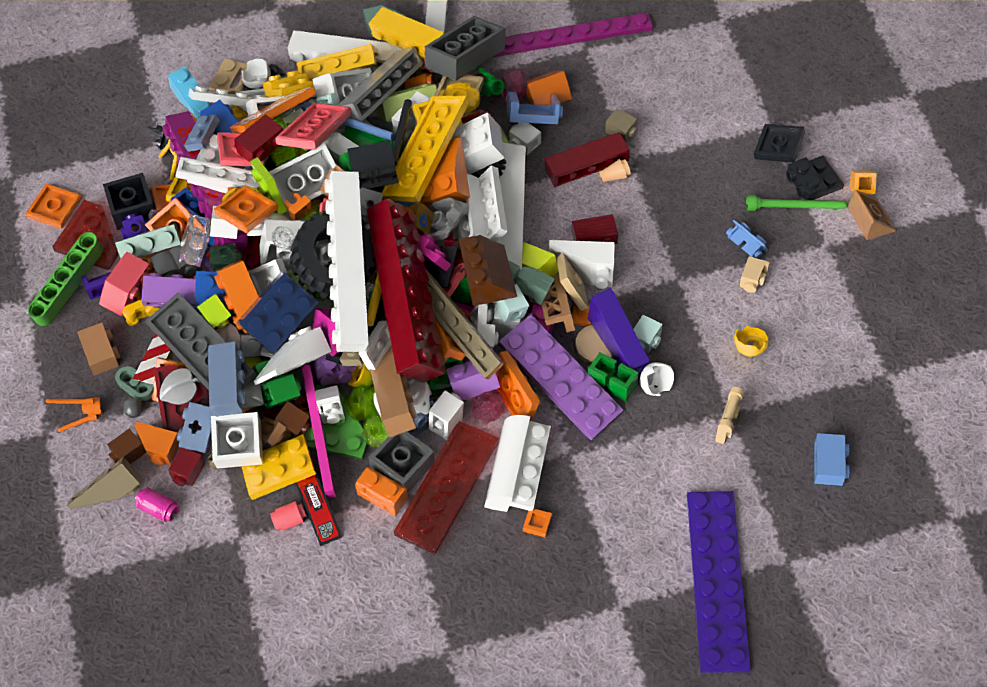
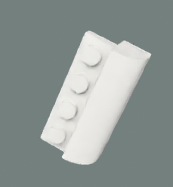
[457,165,508,243]
[484,415,551,512]

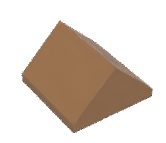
[848,189,896,240]

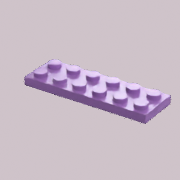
[498,314,623,440]

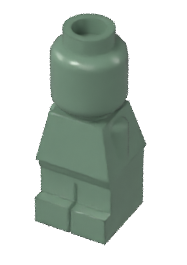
[508,260,555,304]

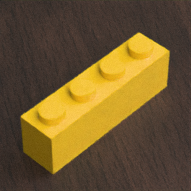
[369,7,445,59]

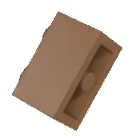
[77,323,121,376]

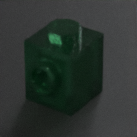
[209,243,244,272]

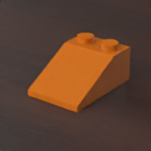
[420,137,470,207]

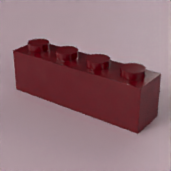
[545,132,630,187]

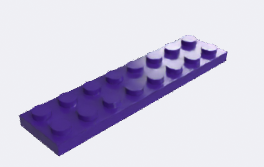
[686,491,750,673]

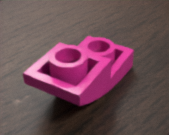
[419,233,451,271]

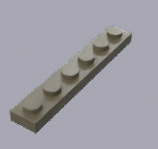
[425,268,504,380]

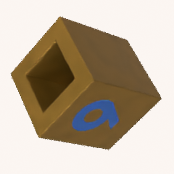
[406,202,434,236]

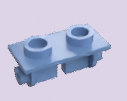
[726,220,768,259]

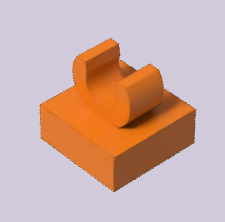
[285,193,312,221]

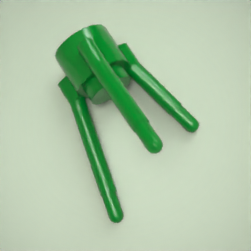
[475,66,505,97]

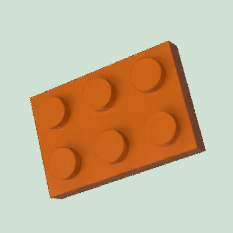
[496,350,540,421]

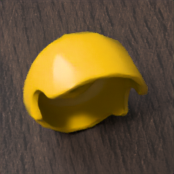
[734,325,769,357]
[348,363,373,389]

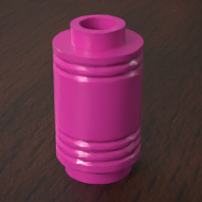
[135,487,179,522]

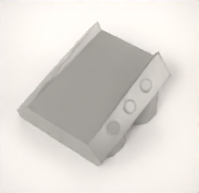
[427,198,468,241]

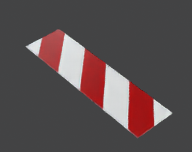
[133,334,171,384]

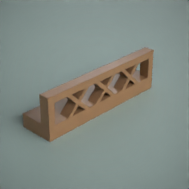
[541,272,575,332]

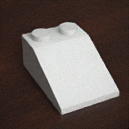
[313,68,372,104]
[549,240,614,289]
[254,326,332,385]

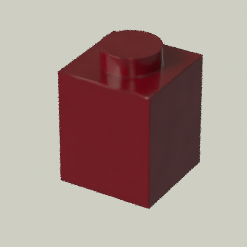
[168,447,205,486]

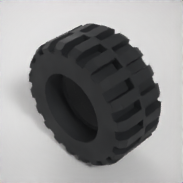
[290,210,377,299]

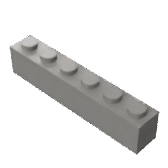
[337,47,423,126]

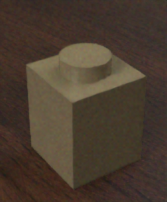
[605,108,638,142]

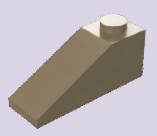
[67,457,141,509]

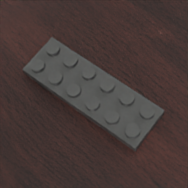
[145,292,258,390]

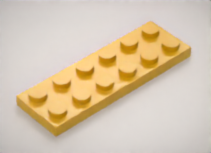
[382,96,469,202]

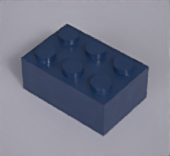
[236,272,318,354]

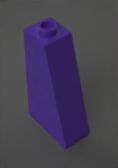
[587,288,649,378]

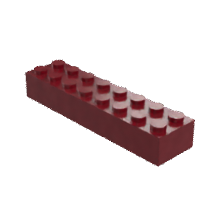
[366,198,446,383]

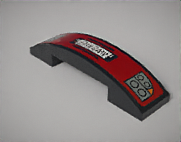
[295,474,342,546]

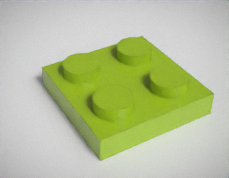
[250,157,287,215]

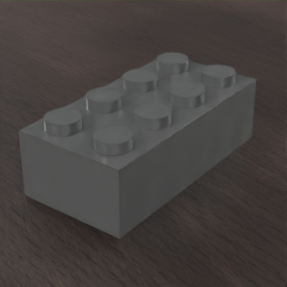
[425,16,505,81]

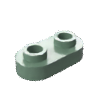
[115,366,153,401]

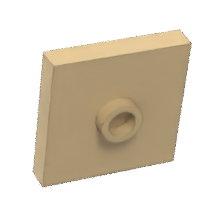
[557,253,588,311]

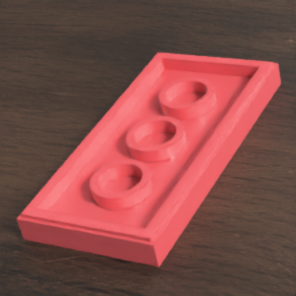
[276,103,352,150]

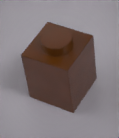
[274,401,311,436]
[107,428,147,464]

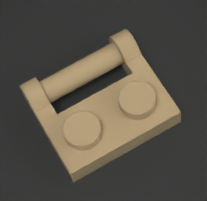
[209,59,247,95]
[715,387,744,444]

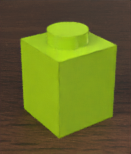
[197,294,231,329]

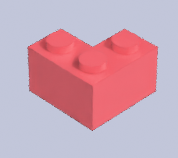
[99,251,149,316]

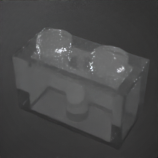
[179,214,211,267]

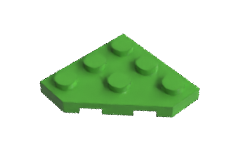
[300,384,369,460]

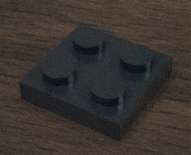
[754,124,805,162]

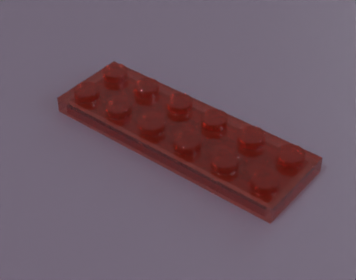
[394,421,499,555]

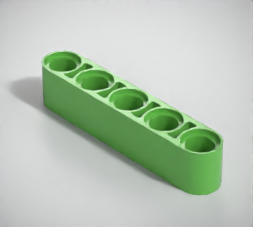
[28,232,103,326]

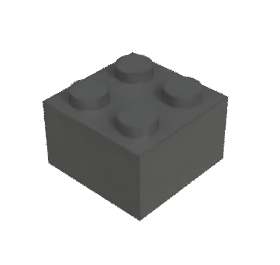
[369,431,435,493]

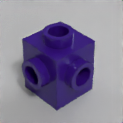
[120,214,150,239]

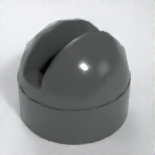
[124,399,142,418]

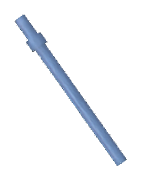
[295,102,396,141]

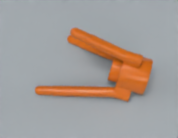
[46,397,102,432]

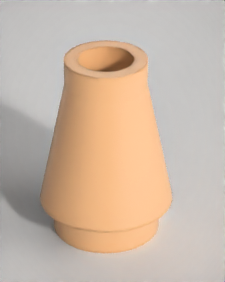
[599,159,631,183]

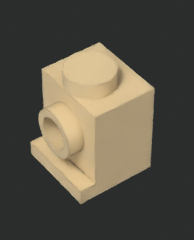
[740,256,770,293]

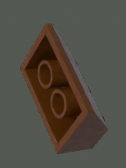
[458,235,517,306]

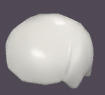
[241,59,271,89]
[640,362,674,396]

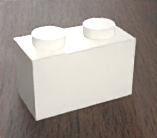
[429,391,464,440]

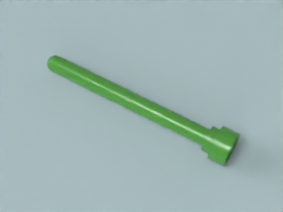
[746,195,847,211]

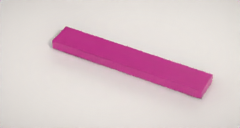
[301,364,336,499]

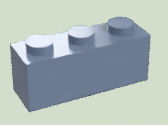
[208,342,246,417]

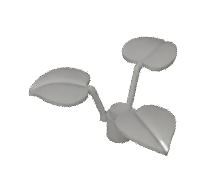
[160,323,264,408]

